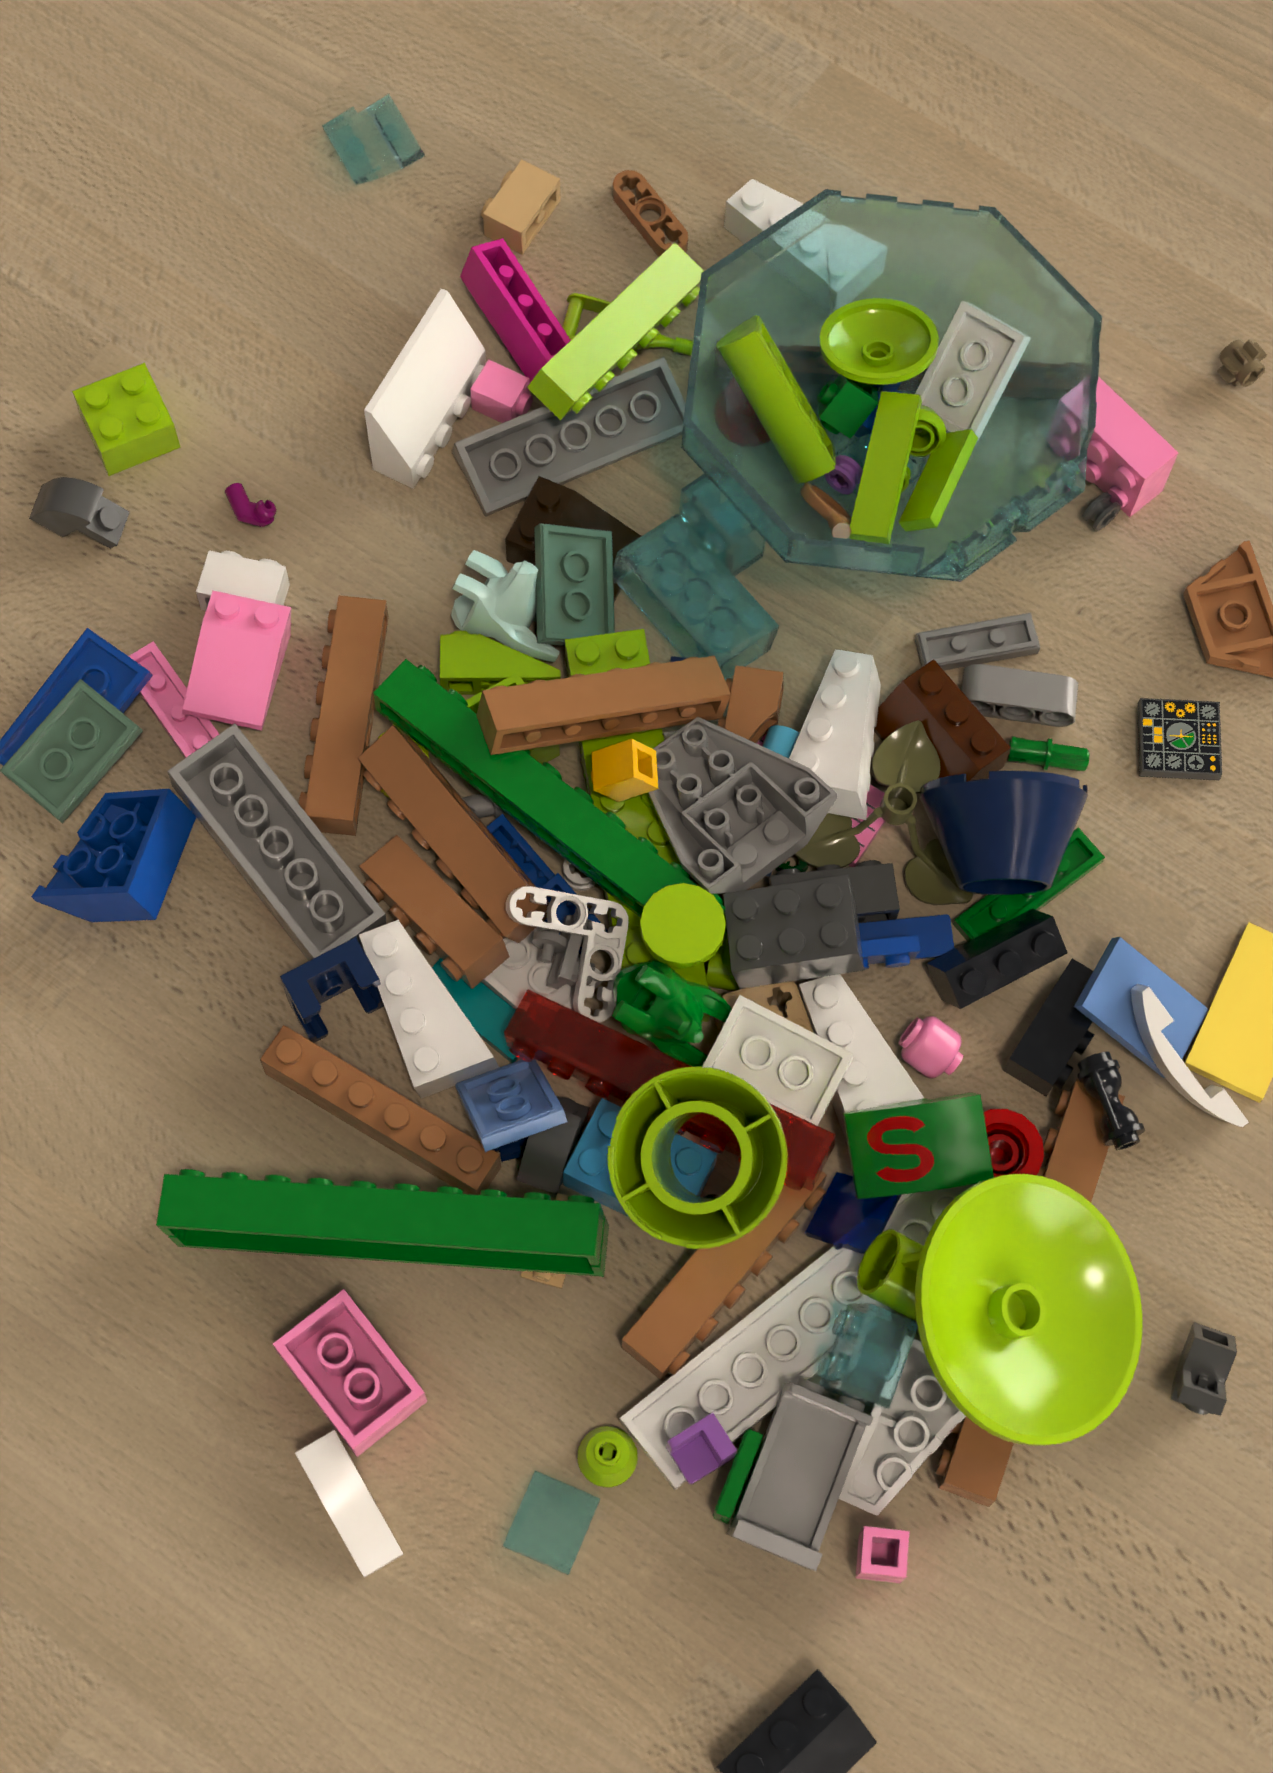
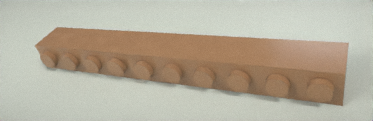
[935,1079,1125,1507]

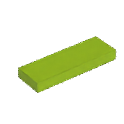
[898,429,978,532]

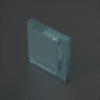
[503,1471,600,1575]

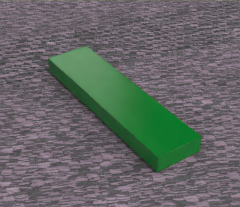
[953,827,1105,942]

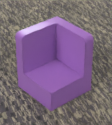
[666,1412,737,1485]

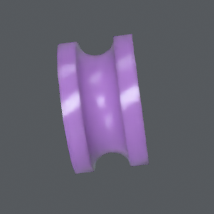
[824,455,863,495]

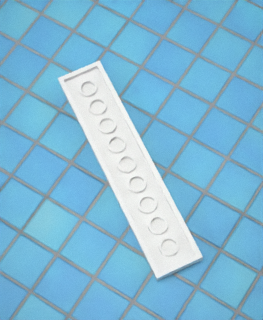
[620,1184,975,1490]

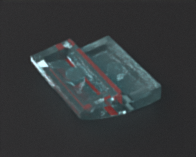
[322,94,426,185]

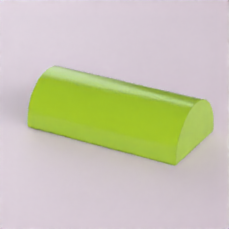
[716,314,836,484]

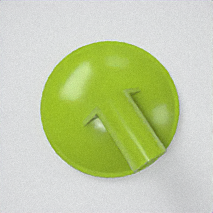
[857,1174,1143,1446]

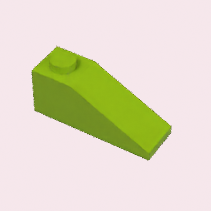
[440,631,561,695]

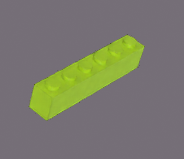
[527,242,707,420]

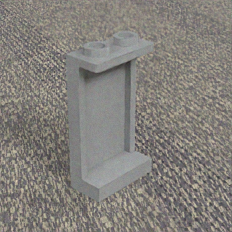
[726,1378,873,1571]

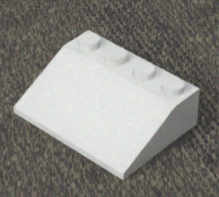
[364,288,486,489]

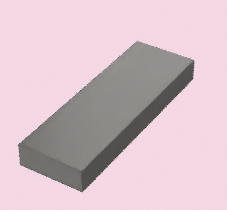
[915,613,1041,670]

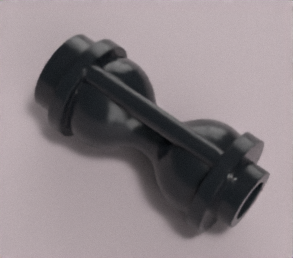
[1077,1052,1145,1150]

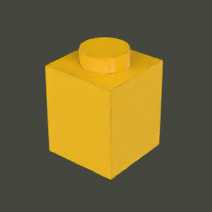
[591,738,658,802]

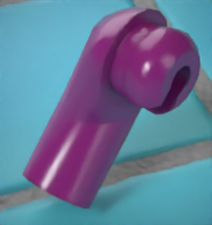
[225,483,276,527]

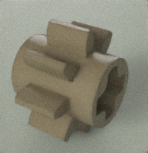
[1217,339,1267,387]

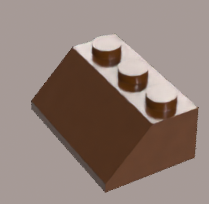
[874,659,1011,782]

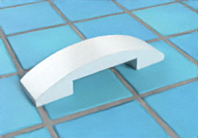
[1131,984,1249,1127]

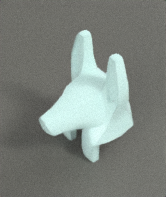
[451,550,560,662]

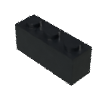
[926,909,1068,1009]
[1003,958,1095,1097]

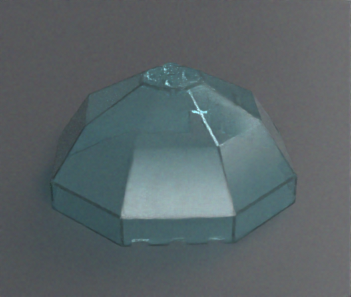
[681,189,1102,582]

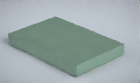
[534,523,615,646]
[0,679,143,823]

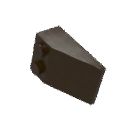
[505,476,645,602]

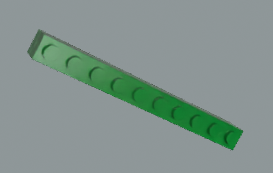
[373,659,726,918]

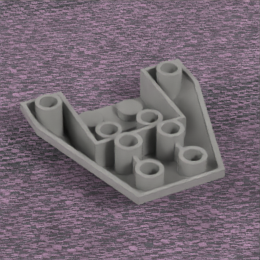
[648,717,837,894]

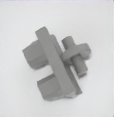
[532,908,606,990]

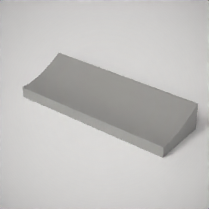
[452,357,696,517]

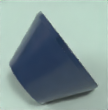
[920,771,1088,895]

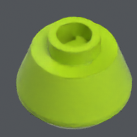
[910,405,946,457]
[577,1426,638,1487]

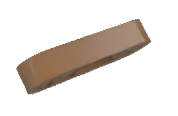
[613,170,688,257]

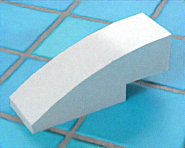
[295,1430,403,1578]

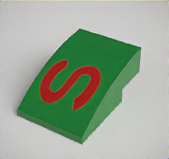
[843,1092,994,1199]

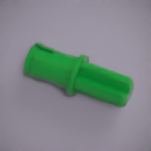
[1007,736,1090,771]

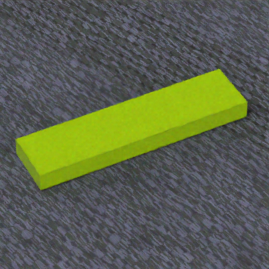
[849,391,922,544]

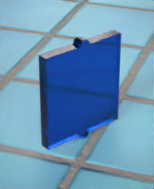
[805,1172,901,1254]

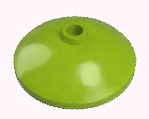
[819,298,939,385]

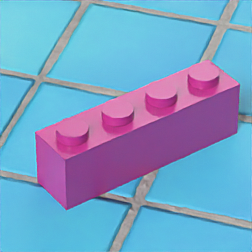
[460,238,571,382]

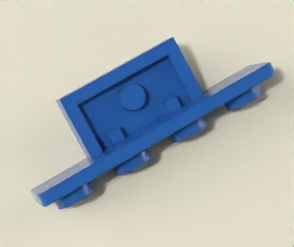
[859,914,955,970]

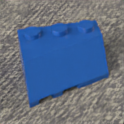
[31,789,196,922]

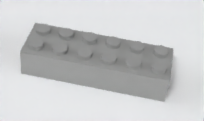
[168,724,386,961]

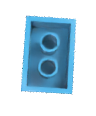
[563,1098,717,1218]

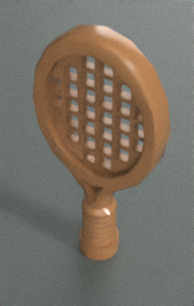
[800,482,852,541]

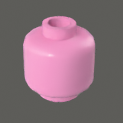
[899,1016,963,1078]

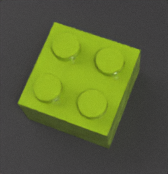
[72,363,181,476]

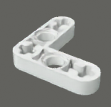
[506,886,629,1023]

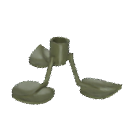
[794,721,973,905]

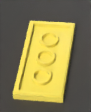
[1184,922,1273,1103]

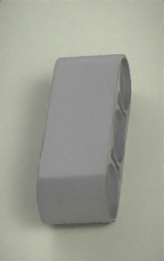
[961,664,1078,727]

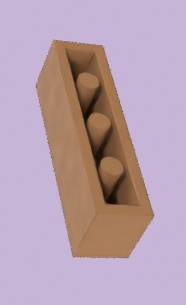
[359,835,510,989]

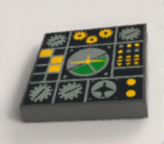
[1138,698,1222,781]

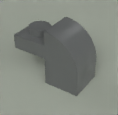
[29,477,130,549]
[517,1096,590,1194]
[1171,1322,1237,1416]

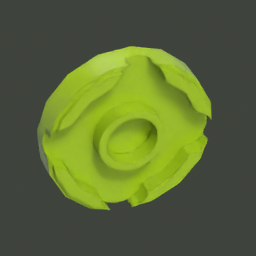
[640,883,726,969]

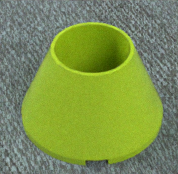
[607,1067,788,1249]

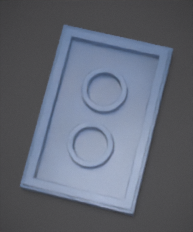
[1074,937,1209,1078]
[455,1056,567,1152]

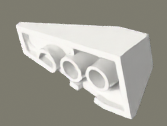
[838,1327,966,1516]

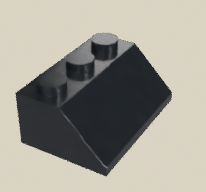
[714,1669,877,1773]

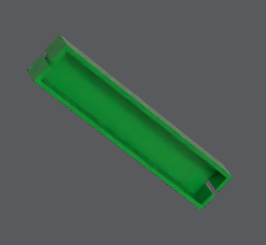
[156,1169,609,1277]

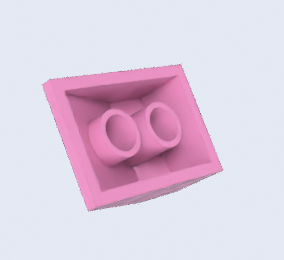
[182,591,291,731]

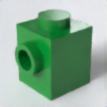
[817,374,879,439]

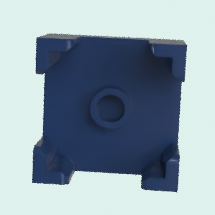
[280,937,384,1043]

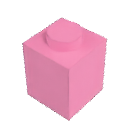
[470,360,533,423]
[856,1526,909,1583]

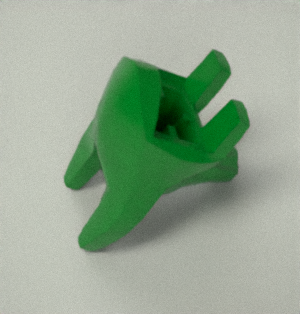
[612,961,732,1067]

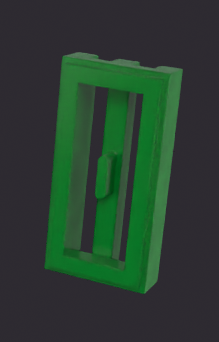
[713,1429,763,1524]

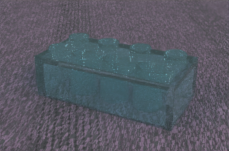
[613,513,779,680]

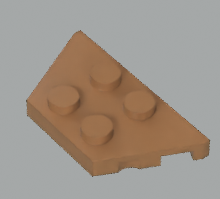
[1183,540,1273,678]

